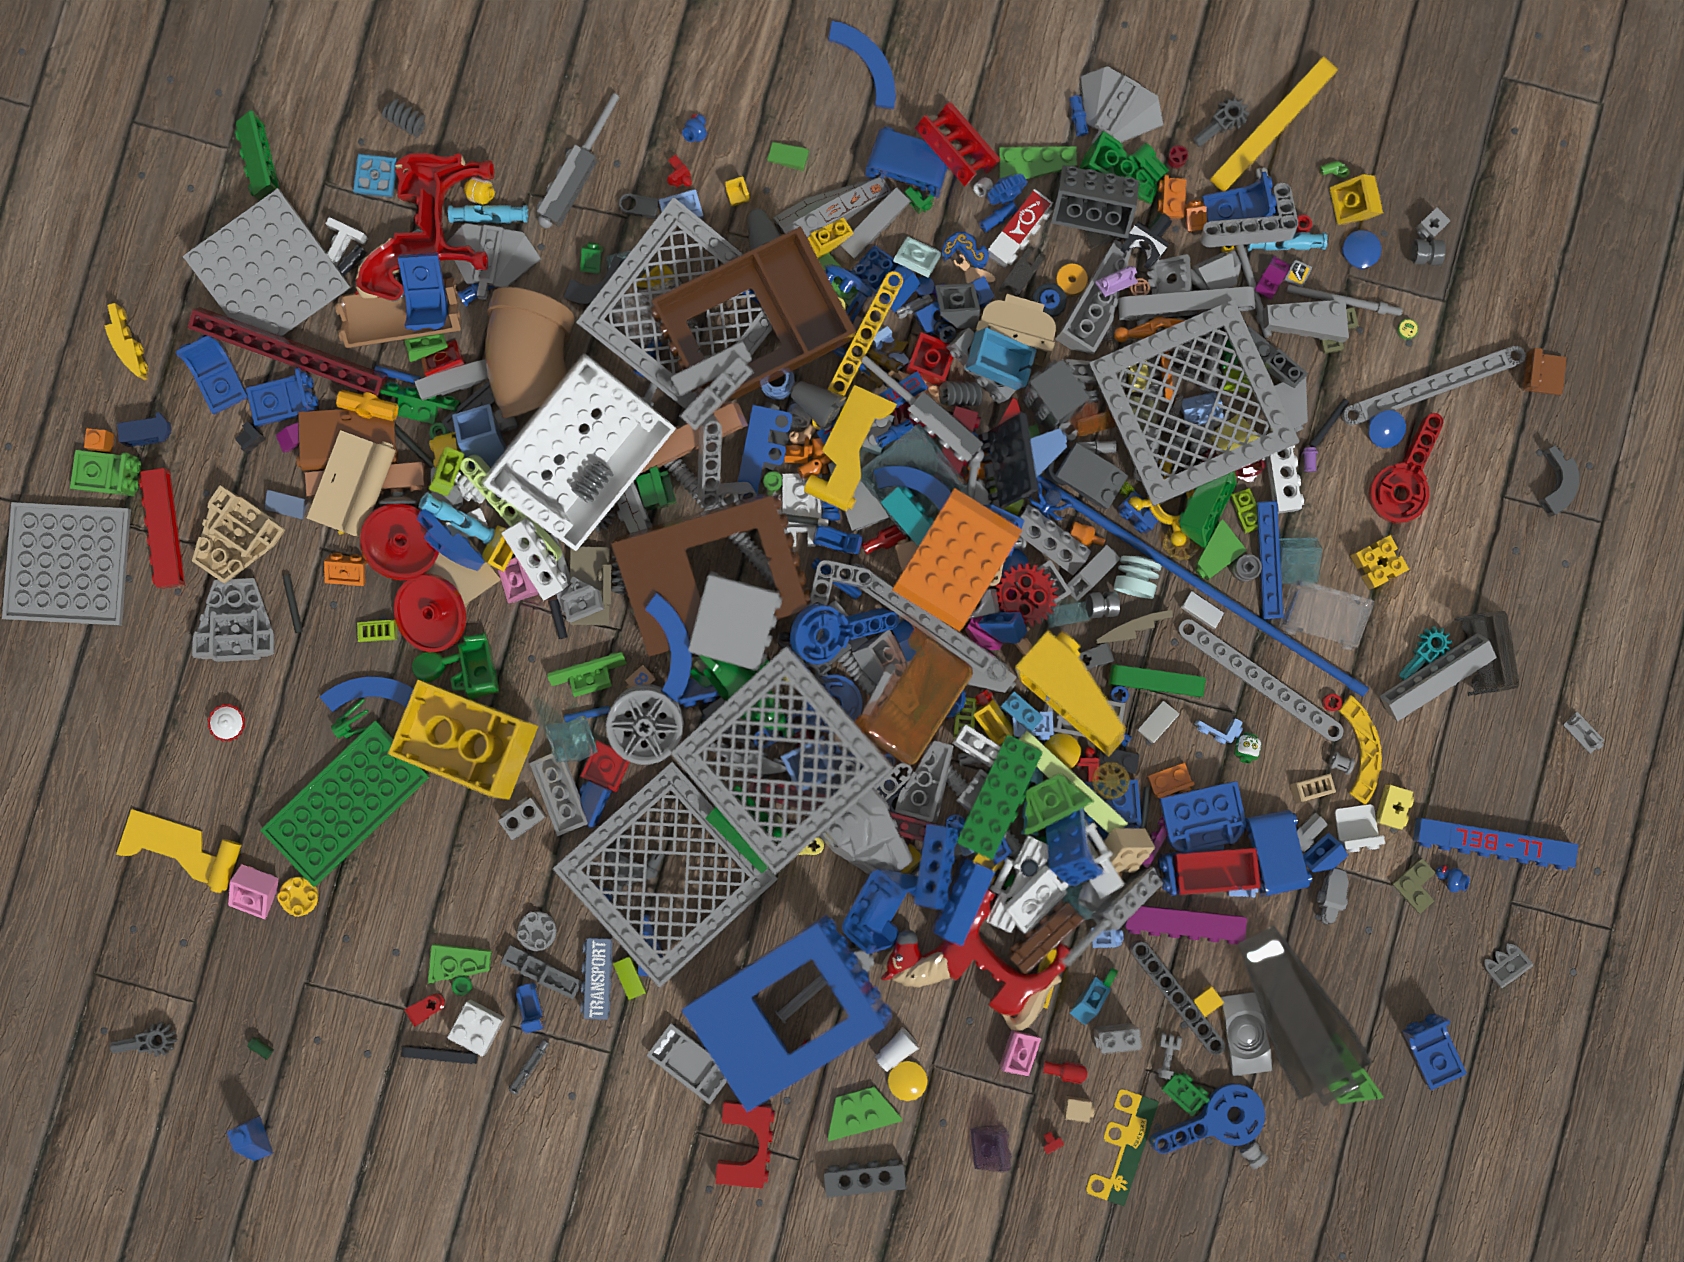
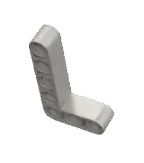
[1200,183,1298,247]
[697,414,757,509]
[803,560,873,655]

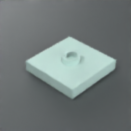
[893,236,942,278]

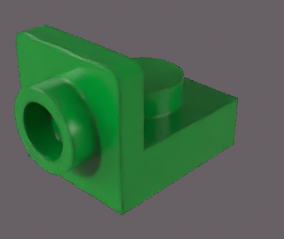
[904,187,934,214]
[580,242,604,273]

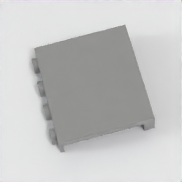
[689,571,783,670]

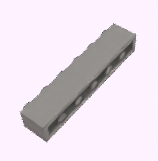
[1380,633,1496,722]

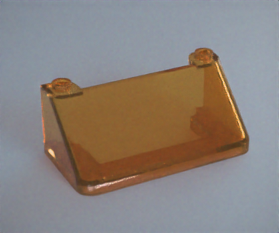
[854,628,973,765]

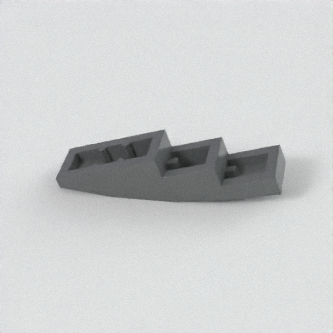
[500,944,582,999]

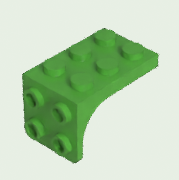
[70,450,141,497]

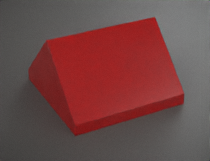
[421,340,466,377]

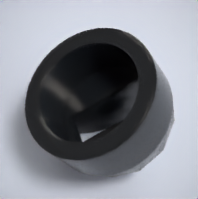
[777,632,791,649]

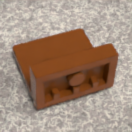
[1523,348,1567,395]

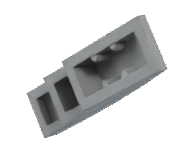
[841,187,911,259]
[681,357,754,430]
[414,359,489,401]

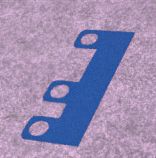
[738,405,792,496]

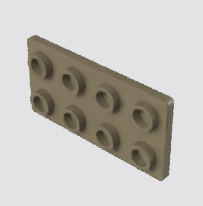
[570,547,611,625]

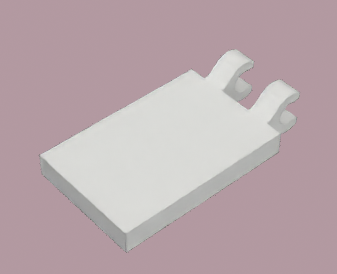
[782,474,822,547]
[1003,865,1069,934]

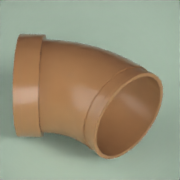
[486,287,575,418]

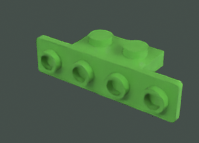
[547,652,627,697]

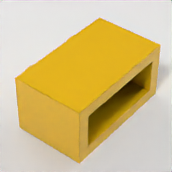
[482,525,514,572]
[973,699,1014,745]

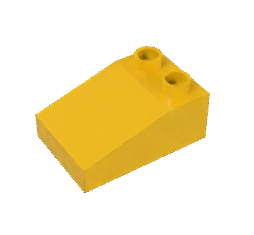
[1016,631,1125,757]
[388,680,539,800]

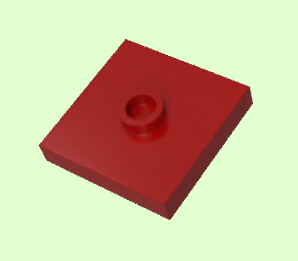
[581,740,630,792]

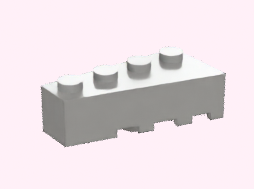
[1262,299,1349,343]

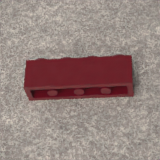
[935,406,981,488]

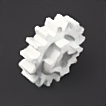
[454,472,485,504]

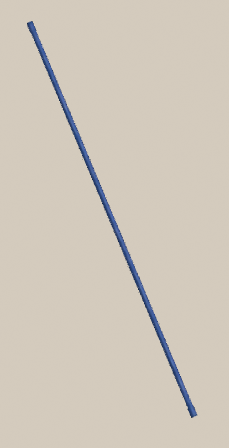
[742,289,1369,697]

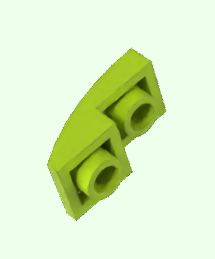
[1231,488,1258,534]

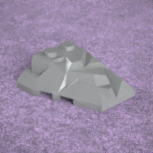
[192,578,275,662]
[820,787,913,875]

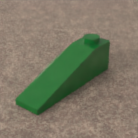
[1079,131,1158,204]

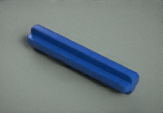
[811,558,862,600]

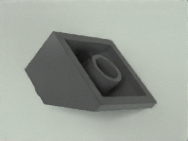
[935,283,980,329]

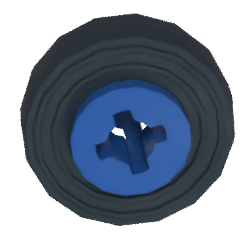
[1032,283,1067,318]

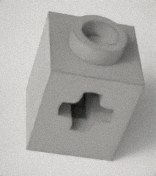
[1415,208,1450,242]

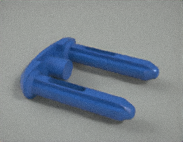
[825,264,872,323]

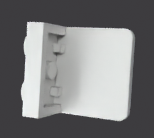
[1334,804,1385,852]

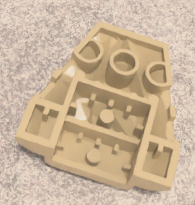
[192,485,285,583]

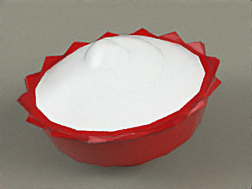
[207,704,245,742]

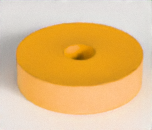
[1056,264,1088,296]

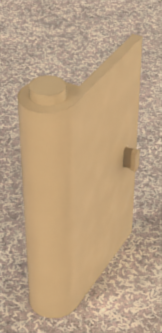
[307,430,396,537]
[425,518,501,608]

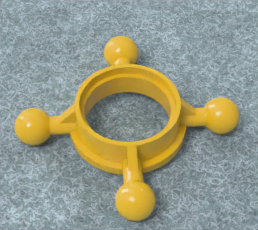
[1128,454,1195,546]

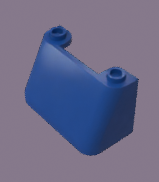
[865,127,948,198]
[1244,810,1312,897]
[842,869,918,954]

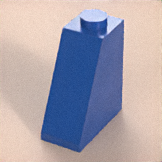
[227,1116,273,1161]

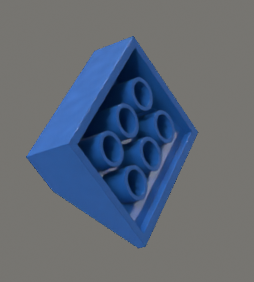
[931,857,995,946]

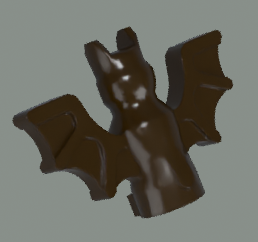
[866,338,908,388]

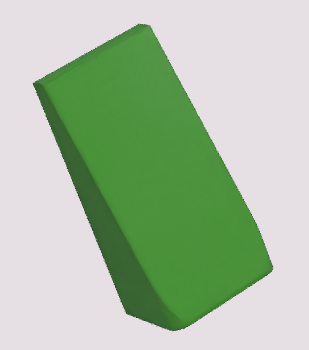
[767,142,809,171]
[404,333,447,362]

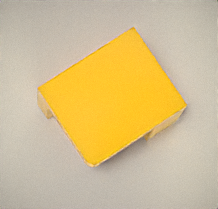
[725,176,750,207]
[1193,984,1224,1017]

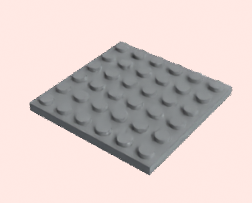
[183,188,351,354]
[2,502,131,626]

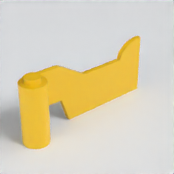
[804,385,897,512]
[116,809,242,893]

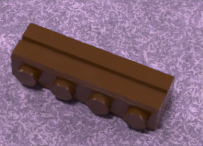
[1009,900,1084,974]

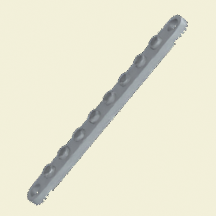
[1342,346,1526,426]
[847,563,1009,681]
[1178,619,1343,741]

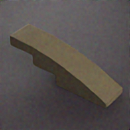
[1095,610,1173,644]

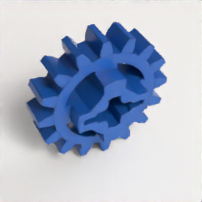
[987,173,1027,205]

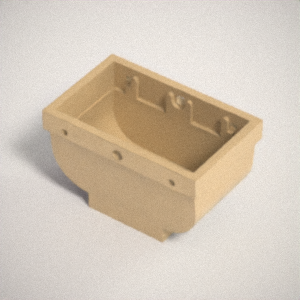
[975,294,1056,367]

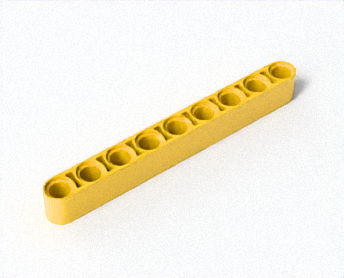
[1210,56,1338,192]
[812,271,903,430]

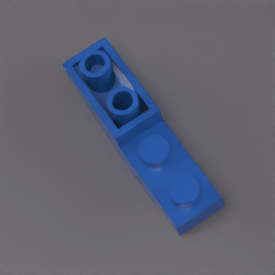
[417,509,485,571]

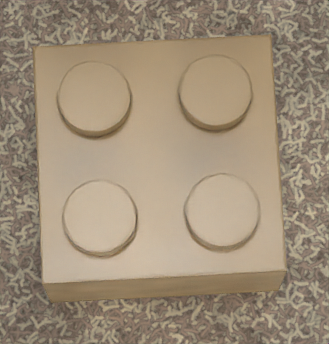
[1096,829,1155,873]

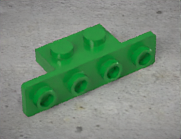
[380,383,461,424]

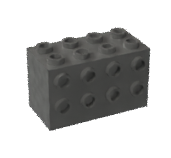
[1051,165,1139,239]
[1022,359,1090,432]

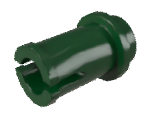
[247,1037,274,1060]

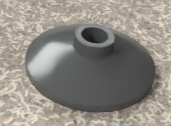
[378,492,418,504]

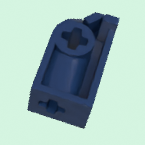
[117,412,172,447]

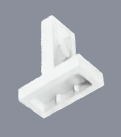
[326,217,368,267]

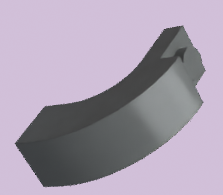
[1538,445,1579,517]

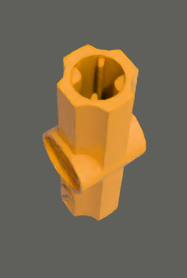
[336,390,399,421]

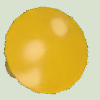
[1044,733,1081,770]
[277,876,319,917]
[888,1061,928,1101]

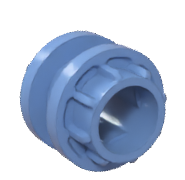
[761,371,795,400]

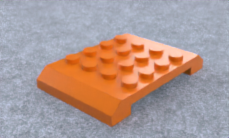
[892,488,1022,632]

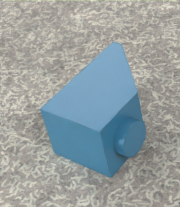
[1070,977,1111,1025]

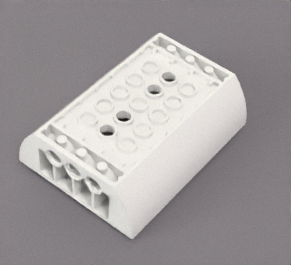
[482,354,676,551]

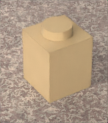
[1063,1096,1095,1123]

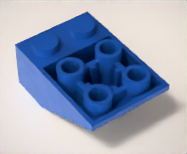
[851,245,921,313]

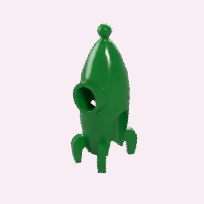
[690,655,794,738]

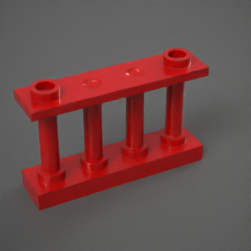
[915,102,1001,187]

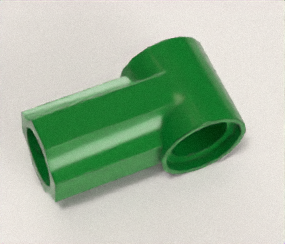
[1131,143,1169,183]

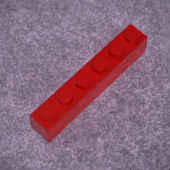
[139,468,186,589]

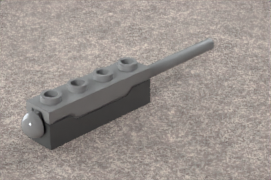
[537,93,619,228]
[861,356,984,463]
[1062,867,1163,966]

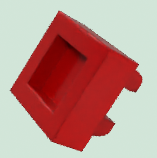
[1043,1132,1065,1155]

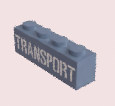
[581,937,613,1020]

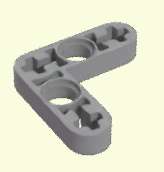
[839,761,912,801]

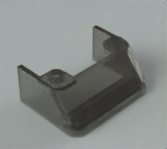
[1455,611,1519,696]

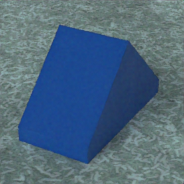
[892,620,925,662]

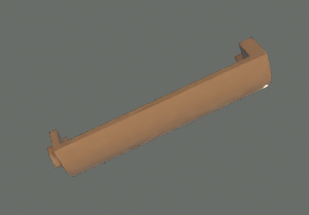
[335,278,461,348]

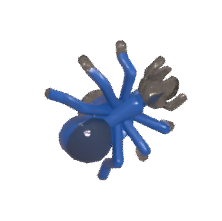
[1021,482,1073,528]

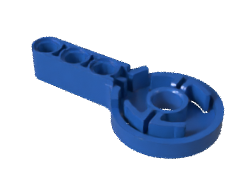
[790,604,899,664]
[754,675,862,748]
[1149,1083,1265,1154]

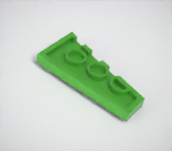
[999,146,1077,179]

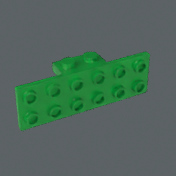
[957,735,1043,860]

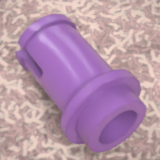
[1302,447,1318,472]

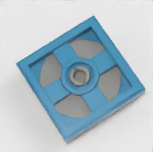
[353,154,398,197]

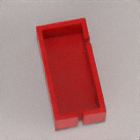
[1172,848,1260,895]

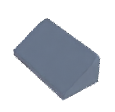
[265,490,308,520]

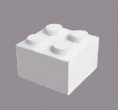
[448,999,505,1057]

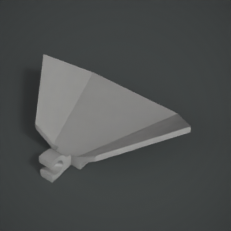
[1081,67,1163,144]
[447,223,541,300]

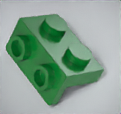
[1161,1071,1210,1116]

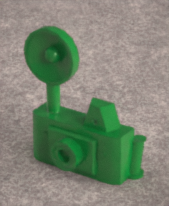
[412,631,499,700]

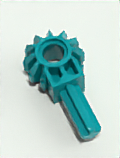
[1399,626,1452,680]

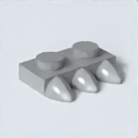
[1485,943,1533,989]

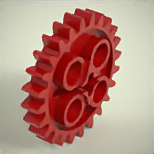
[996,563,1059,627]

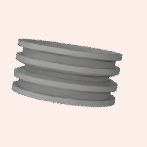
[606,684,684,765]

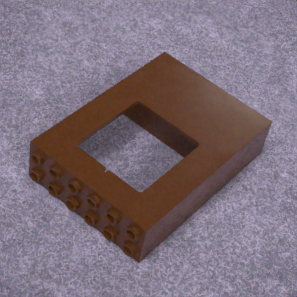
[650,226,856,403]
[611,490,811,656]

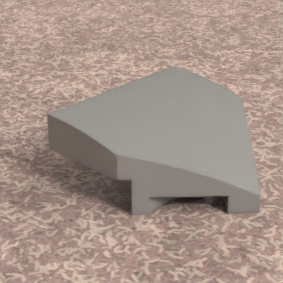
[561,577,604,623]

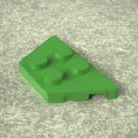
[1025,773,1094,835]
[1315,1032,1384,1104]
[828,1086,902,1141]

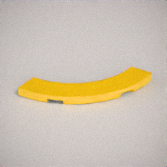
[1337,695,1382,805]

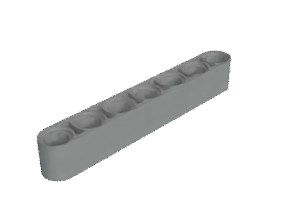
[1118,287,1255,321]

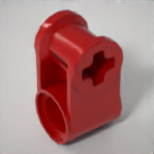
[404,993,445,1027]

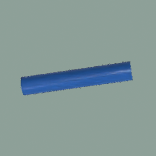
[375,366,421,383]
[564,706,611,722]

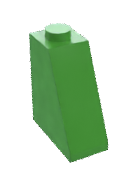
[1195,520,1247,580]

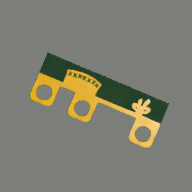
[1086,1089,1159,1207]

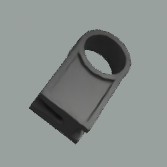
[619,193,659,219]

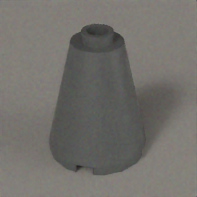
[747,209,781,251]
[790,381,846,431]

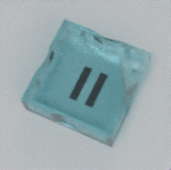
[861,423,968,535]

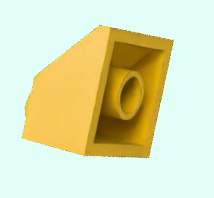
[1330,174,1383,225]

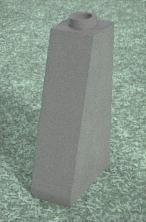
[828,461,889,532]

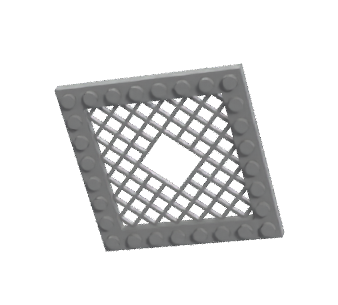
[576,197,772,410]
[1089,299,1300,506]
[671,647,894,874]
[553,762,778,988]

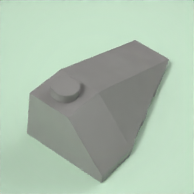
[852,630,918,715]
[895,741,954,823]

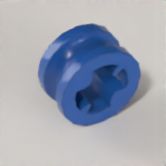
[1110,686,1129,703]

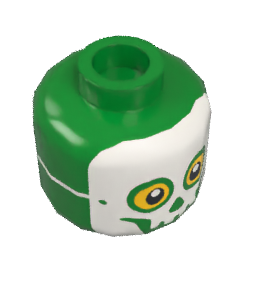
[1234,733,1262,764]

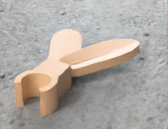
[954,255,995,284]

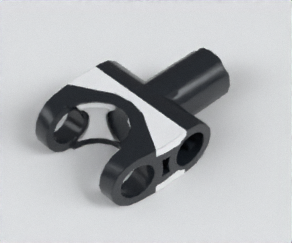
[1120,213,1172,270]

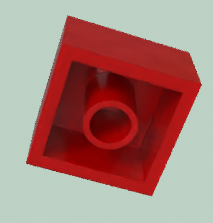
[904,332,953,387]

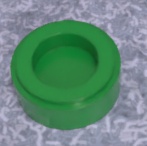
[1103,967,1118,988]
[452,975,473,996]

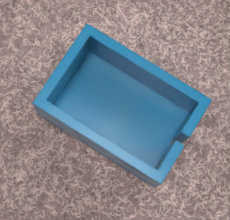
[965,328,1037,390]

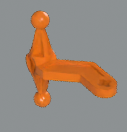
[1114,316,1185,400]

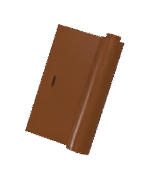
[296,409,398,471]

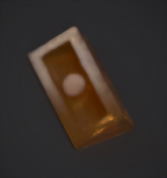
[1075,411,1116,437]

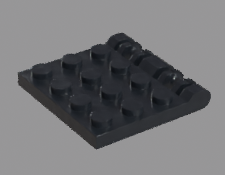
[978,413,1039,509]

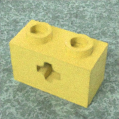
[1376,785,1414,830]

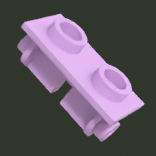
[1095,266,1138,297]

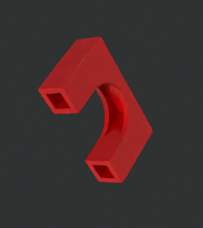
[715,1100,775,1189]

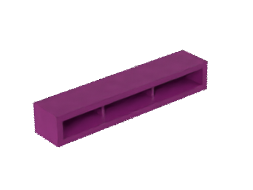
[1124,906,1247,944]

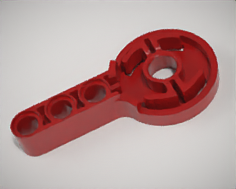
[1369,413,1444,523]

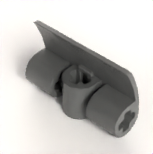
[740,401,795,470]

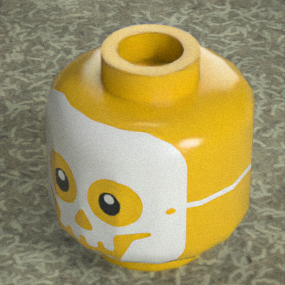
[464,177,495,205]

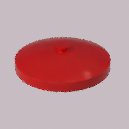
[359,504,439,580]
[394,574,466,652]

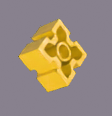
[1350,535,1409,590]

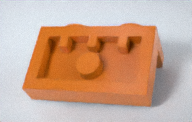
[1157,175,1186,219]
[324,553,367,586]
[1147,763,1195,798]

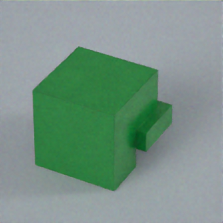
[636,466,677,511]

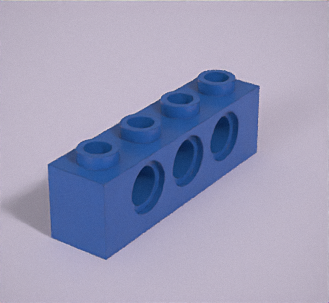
[913,276,995,335]
[914,824,958,909]

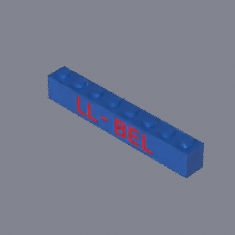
[1413,818,1579,870]

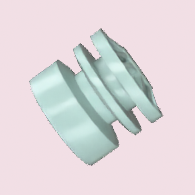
[1113,556,1161,599]

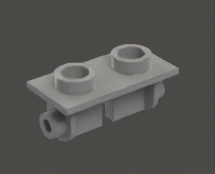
[1563,712,1604,754]

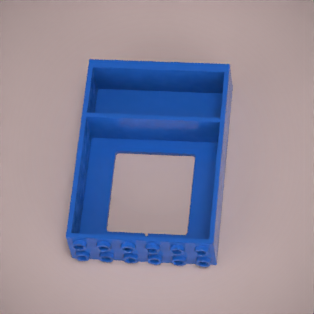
[682,915,893,1112]

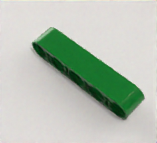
[1109,665,1206,697]

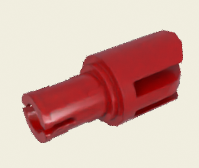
[861,523,906,555]
[1043,1061,1088,1084]

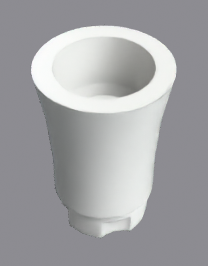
[875,1027,920,1072]

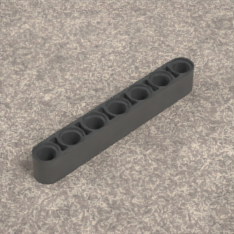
[1130,940,1225,1055]

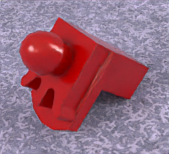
[667,154,692,188]
[1075,747,1099,781]

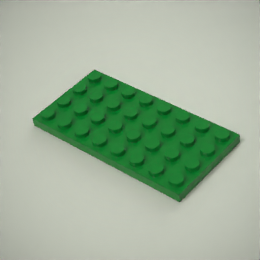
[260,721,430,887]

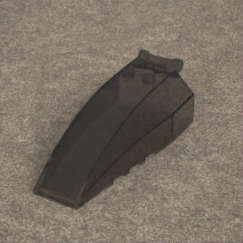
[1238,926,1373,1107]

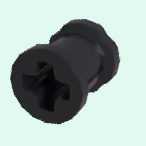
[934,320,956,343]

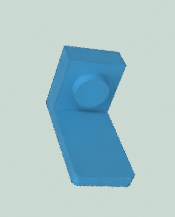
[1001,692,1043,732]

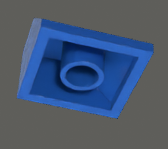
[579,781,612,827]

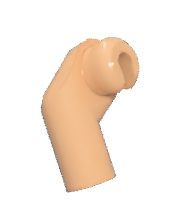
[789,423,816,445]

